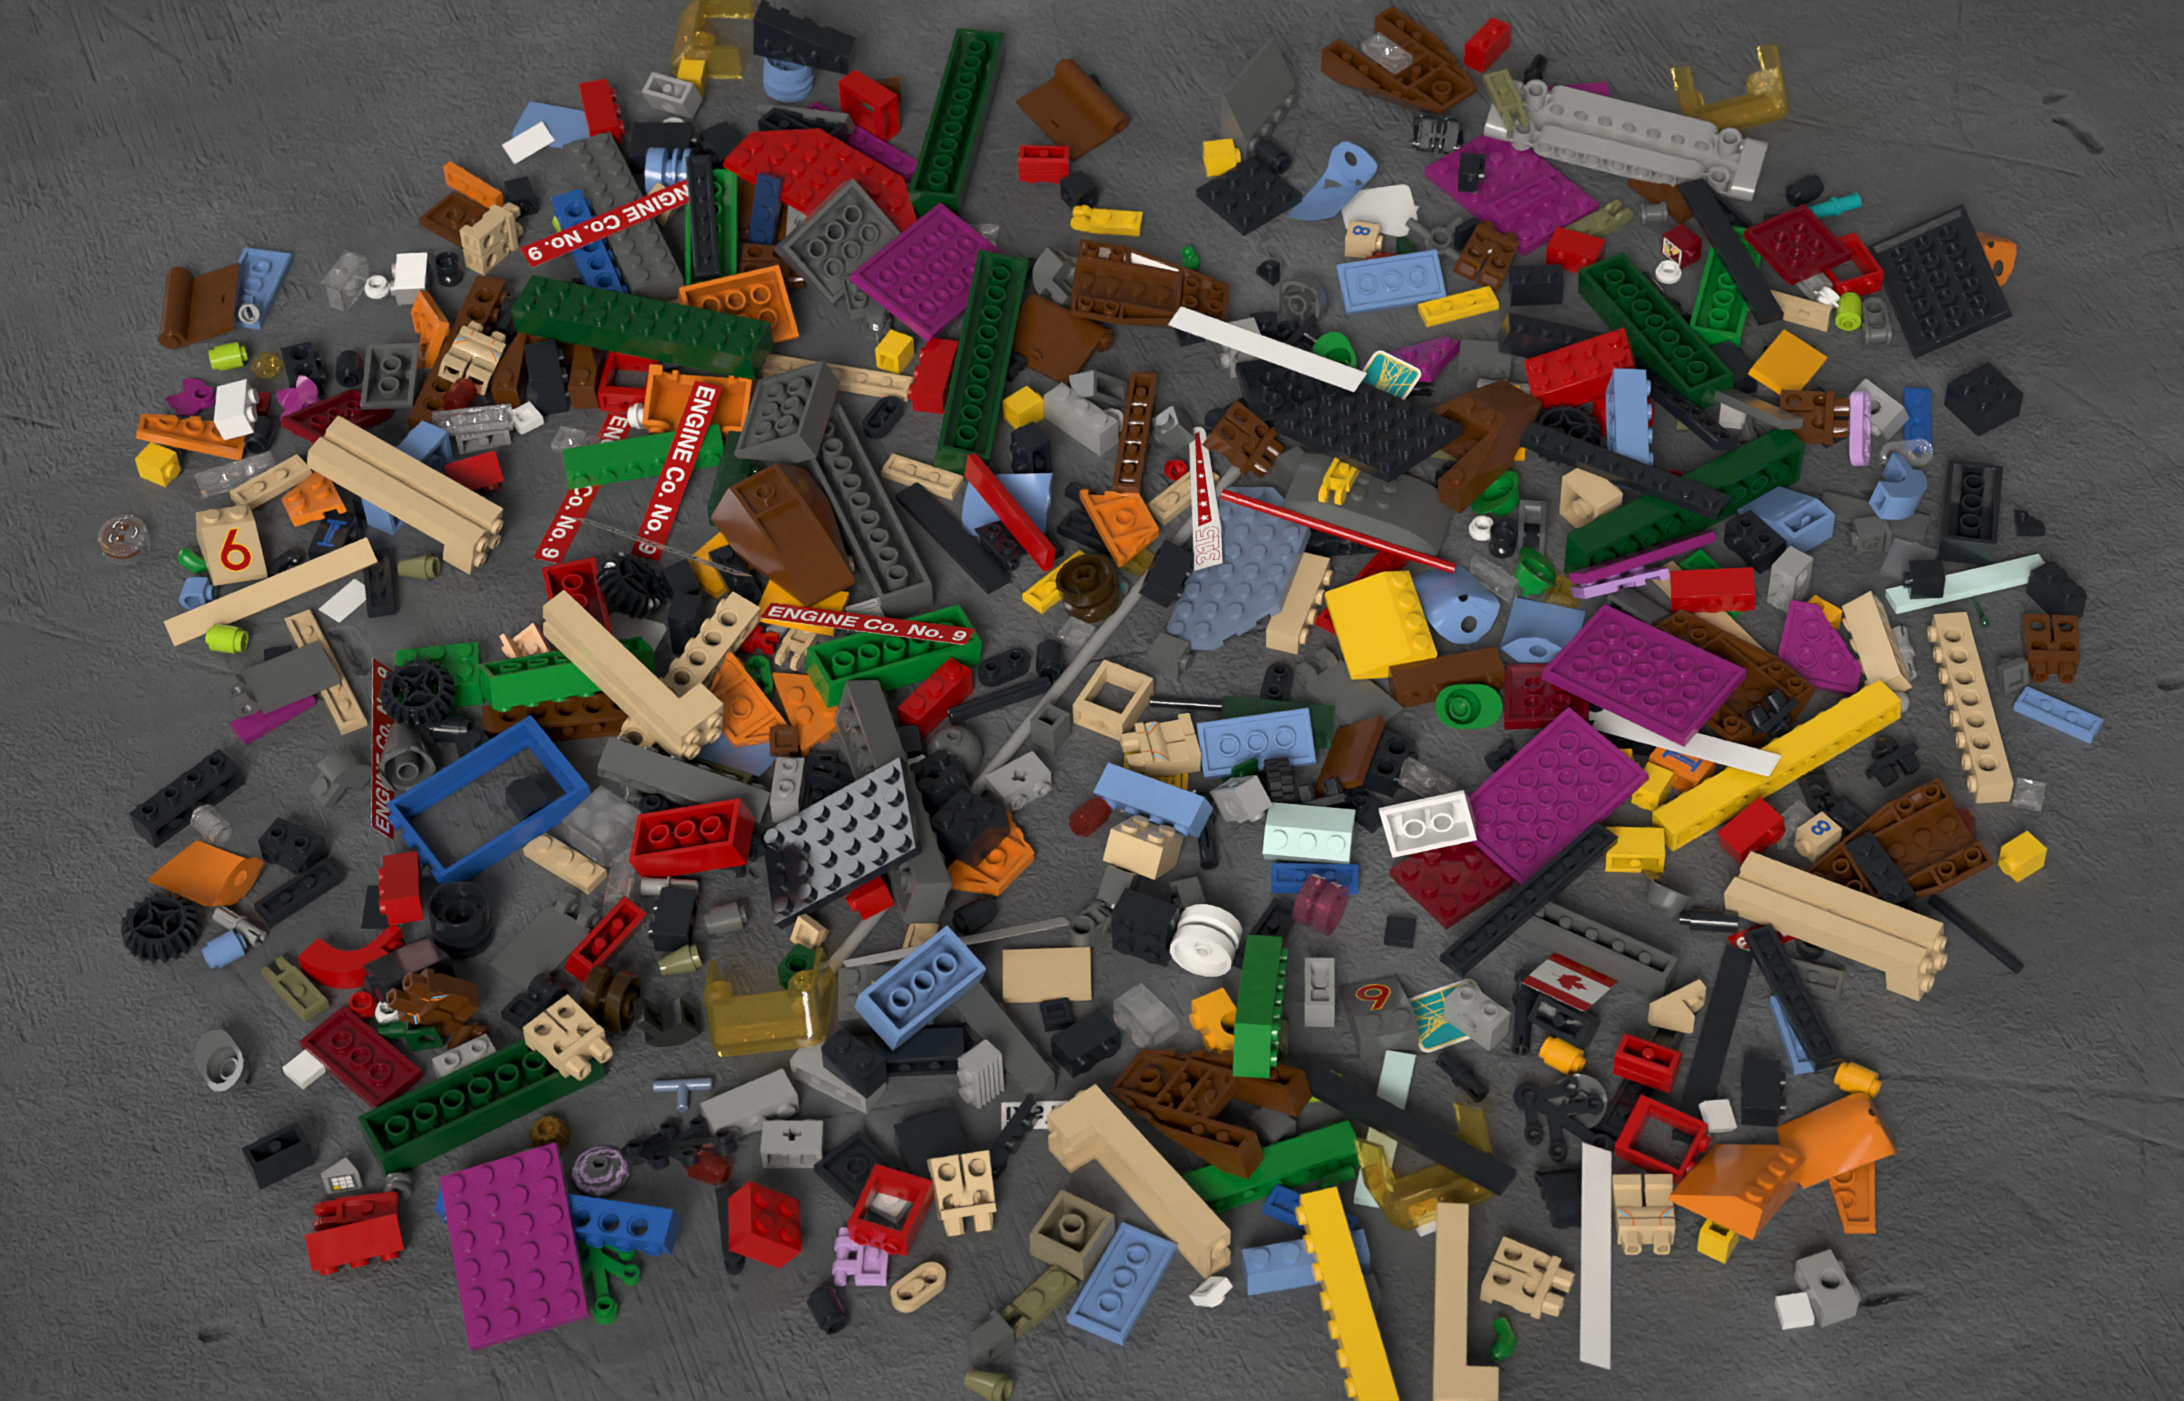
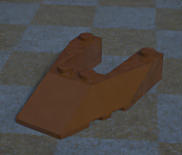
[1321,6,1477,114]
[491,333,609,411]
[1430,379,1543,514]
[1108,1050,1312,1179]

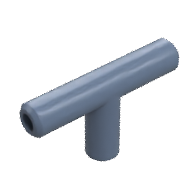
[652,1077,713,1112]

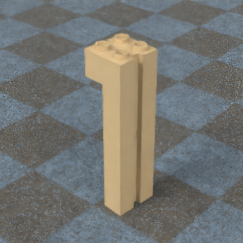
[307,415,504,575]
[543,590,723,760]
[1724,852,1948,1001]
[1047,1084,1231,1280]
[1432,1203,1498,1401]

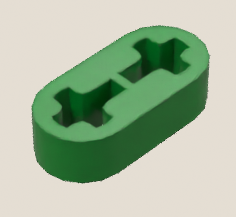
[745,656,774,701]

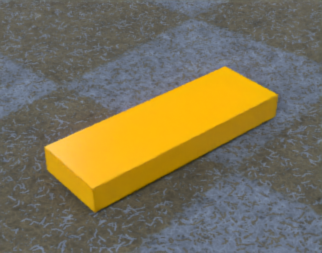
[1418,286,1499,327]
[1022,550,1085,614]

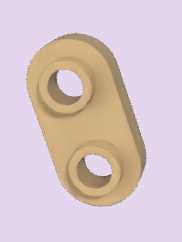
[891,1262,947,1313]

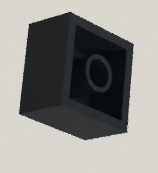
[523,339,571,416]
[1944,362,2024,437]
[930,788,1011,868]
[1111,888,1179,967]

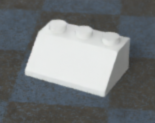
[1379,790,1477,858]

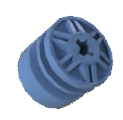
[763,57,814,102]
[645,147,695,195]

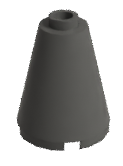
[378,722,435,792]

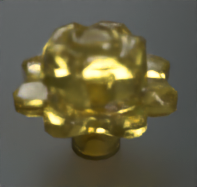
[250,352,283,379]

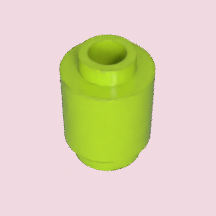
[1835,292,1863,331]
[208,342,248,372]
[205,624,249,654]

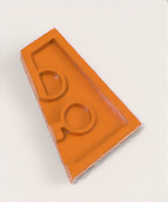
[411,290,450,369]

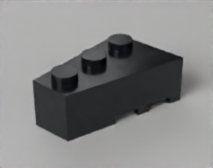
[758,107,848,145]

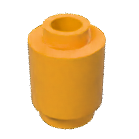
[1539,1036,1586,1076]
[1834,1061,1882,1098]

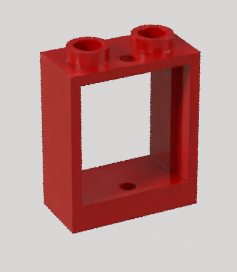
[838,69,901,142]
[1822,232,1884,297]
[597,351,664,413]
[1615,1095,1712,1185]
[848,1164,934,1257]

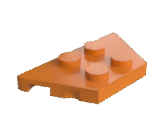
[281,471,347,527]
[1080,489,1159,568]
[709,652,789,748]
[771,672,839,757]
[946,809,1035,896]

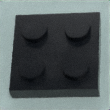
[813,1131,899,1209]

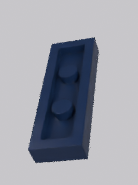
[748,172,784,245]

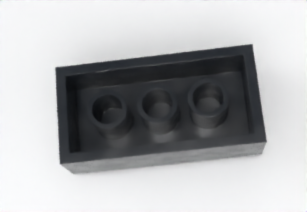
[1937,460,2003,566]

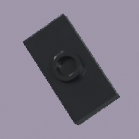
[1332,787,1385,834]
[1827,796,1870,836]

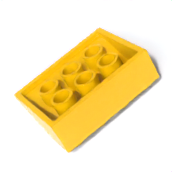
[1324,571,1437,680]

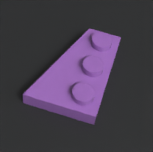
[1571,565,1670,599]

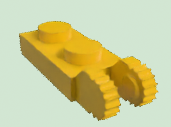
[1070,205,1143,236]
[1318,458,1361,505]

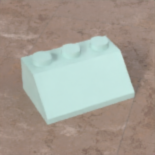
[1263,802,1355,864]

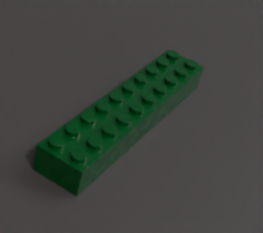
[908,28,1006,218]
[933,249,1029,474]
[511,275,774,380]
[1564,428,1805,585]

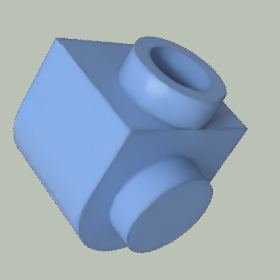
[179,577,217,610]

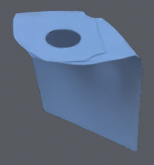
[1287,141,1377,221]
[962,473,1053,536]
[1412,565,1500,645]
[1501,597,1586,664]
[697,733,776,776]

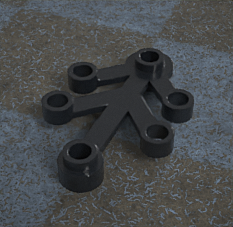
[1513,1078,1614,1162]
[621,1117,738,1170]

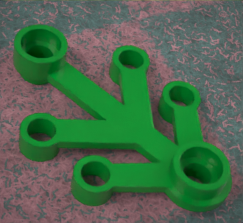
[577,1218,641,1325]

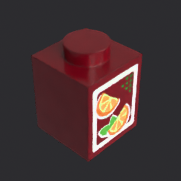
[1661,224,1702,270]

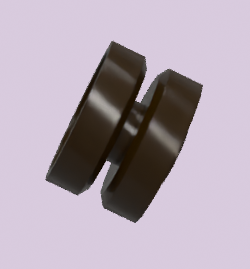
[1055,554,1123,624]
[579,964,642,1036]

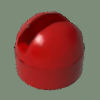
[1163,459,1187,481]

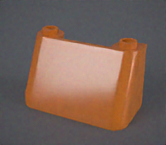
[642,364,758,442]

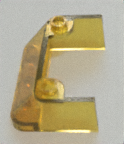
[670,0,754,79]
[1671,44,1789,133]
[704,947,836,1057]
[1354,1101,1496,1231]

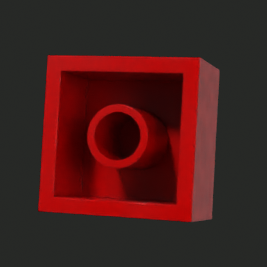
[728,1181,802,1269]

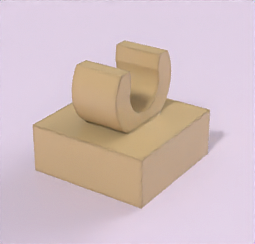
[790,914,829,953]

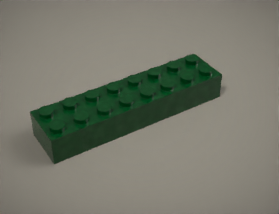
[1578,253,1734,410]
[357,1039,605,1177]

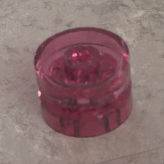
[1292,873,1349,936]

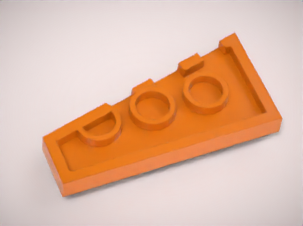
[136,413,245,461]
[1828,1161,1876,1234]

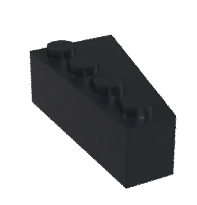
[753,0,856,75]

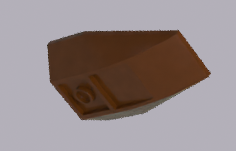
[1069,239,1230,329]
[711,463,856,608]
[1653,609,1816,748]
[1805,777,1994,900]

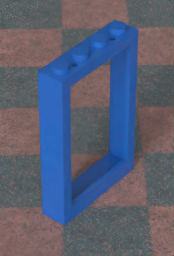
[387,715,594,886]

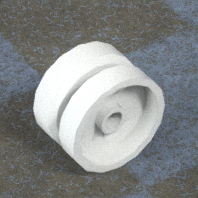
[1170,904,1243,977]

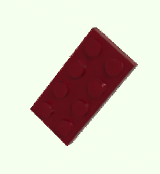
[281,388,392,445]
[299,1006,423,1109]

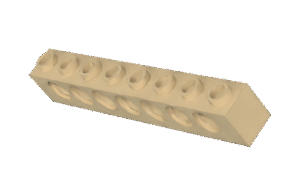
[612,592,760,750]
[1927,612,2014,804]

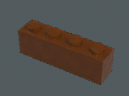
[1388,646,1506,708]

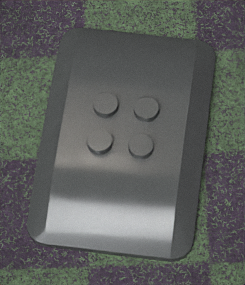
[1282,451,1454,557]

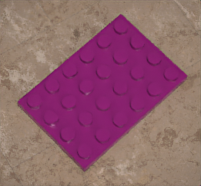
[1424,134,1600,257]
[849,203,1006,342]
[1542,604,1746,747]
[1468,707,1649,887]
[440,1143,591,1351]

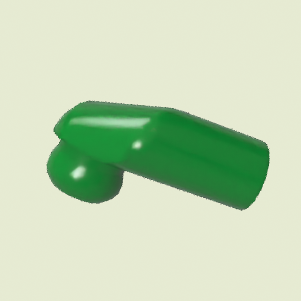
[1181,245,1200,271]
[178,548,208,573]
[1318,1164,1355,1191]
[1489,1317,1517,1361]

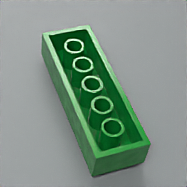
[685,169,739,286]
[1690,226,1764,348]
[806,604,982,709]
[478,636,656,712]
[1233,935,1288,1078]

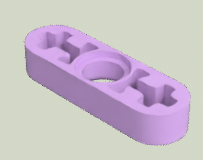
[1849,390,1871,467]

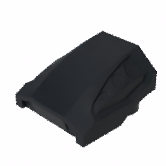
[1534,1167,1582,1229]

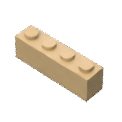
[1266,552,1334,655]
[1842,591,1912,692]

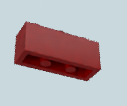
[578,78,625,145]
[908,338,959,414]
[1670,567,1755,614]
[897,657,973,741]
[378,851,424,925]
[564,896,647,984]
[304,1213,405,1276]

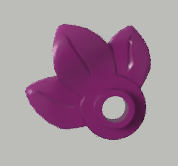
[276,375,321,422]
[166,378,216,417]

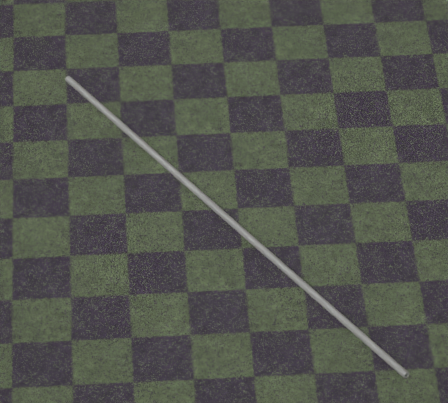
[791,427,1274,1015]

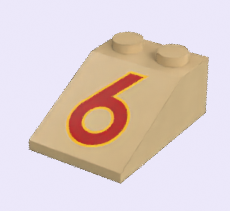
[196,505,267,586]

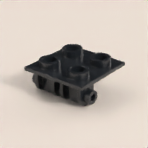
[1412,115,1463,154]
[974,520,1028,571]

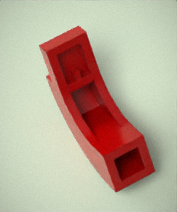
[298,924,405,989]

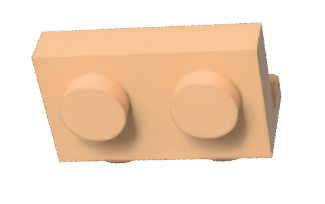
[500,623,551,659]

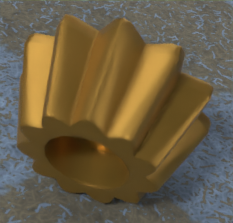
[529,1115,572,1152]

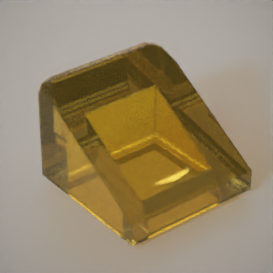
[1119,548,1154,577]
[1544,574,1579,609]

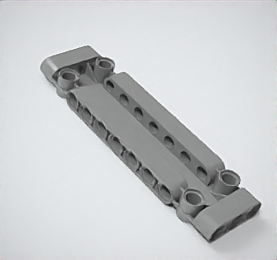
[1484,79,1768,202]

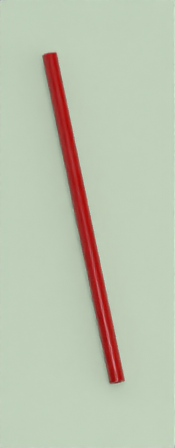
[1220,489,1456,574]

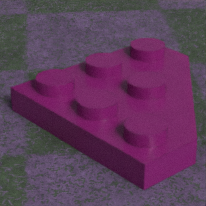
[1359,336,1461,382]
[1778,600,1862,696]

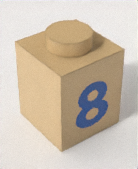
[1345,220,1384,260]
[1794,812,1842,863]

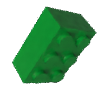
[395,642,484,708]

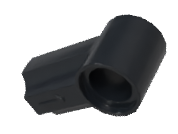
[492,296,518,344]

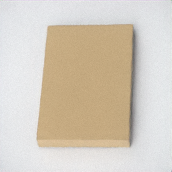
[1003,947,1092,1003]

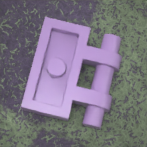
[832,1227,890,1287]

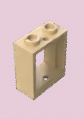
[1073,660,1154,741]

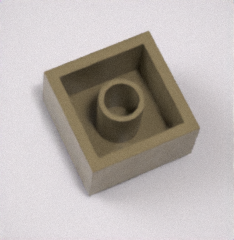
[1029,1189,1115,1281]

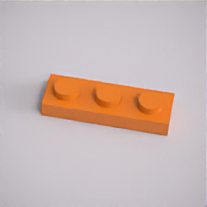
[443,161,504,211]

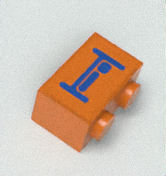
[1649,747,1716,792]

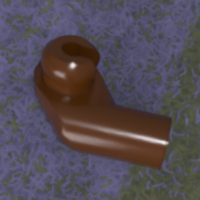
[447,1021,489,1051]

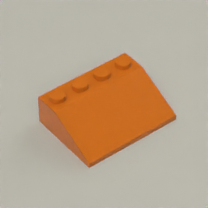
[678,265,799,343]
[1668,1144,1807,1240]

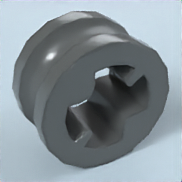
[384,1173,412,1200]

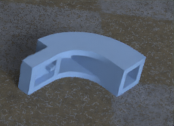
[1869,453,1927,520]

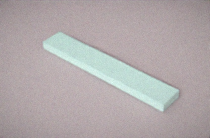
[1885,554,2045,614]
[1354,1050,1416,1209]

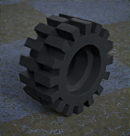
[1263,757,1294,804]

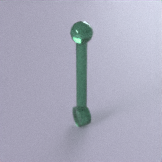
[1971,595,1990,628]

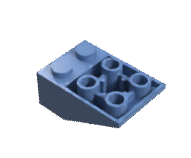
[1738,486,1835,553]

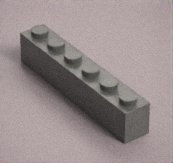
[597,737,771,831]
[1513,902,1679,999]
[946,982,1057,1103]

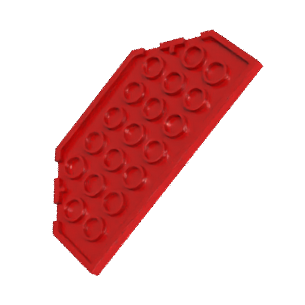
[723,128,917,233]

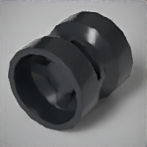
[434,251,463,287]
[1489,520,1517,559]
[527,972,569,1010]

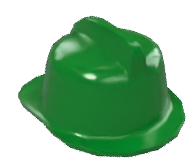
[1312,332,1359,385]
[1471,471,1521,517]
[1513,547,1556,597]
[1435,684,1503,729]

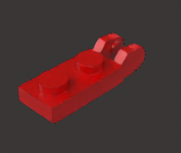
[313,1191,400,1232]

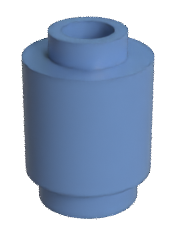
[201,930,247,969]

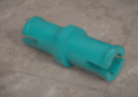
[1808,192,1862,219]

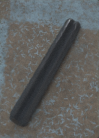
[947,676,1052,724]

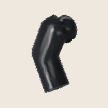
[267,549,303,578]

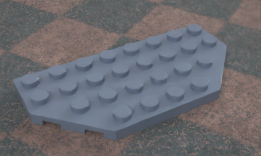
[1164,487,1311,650]

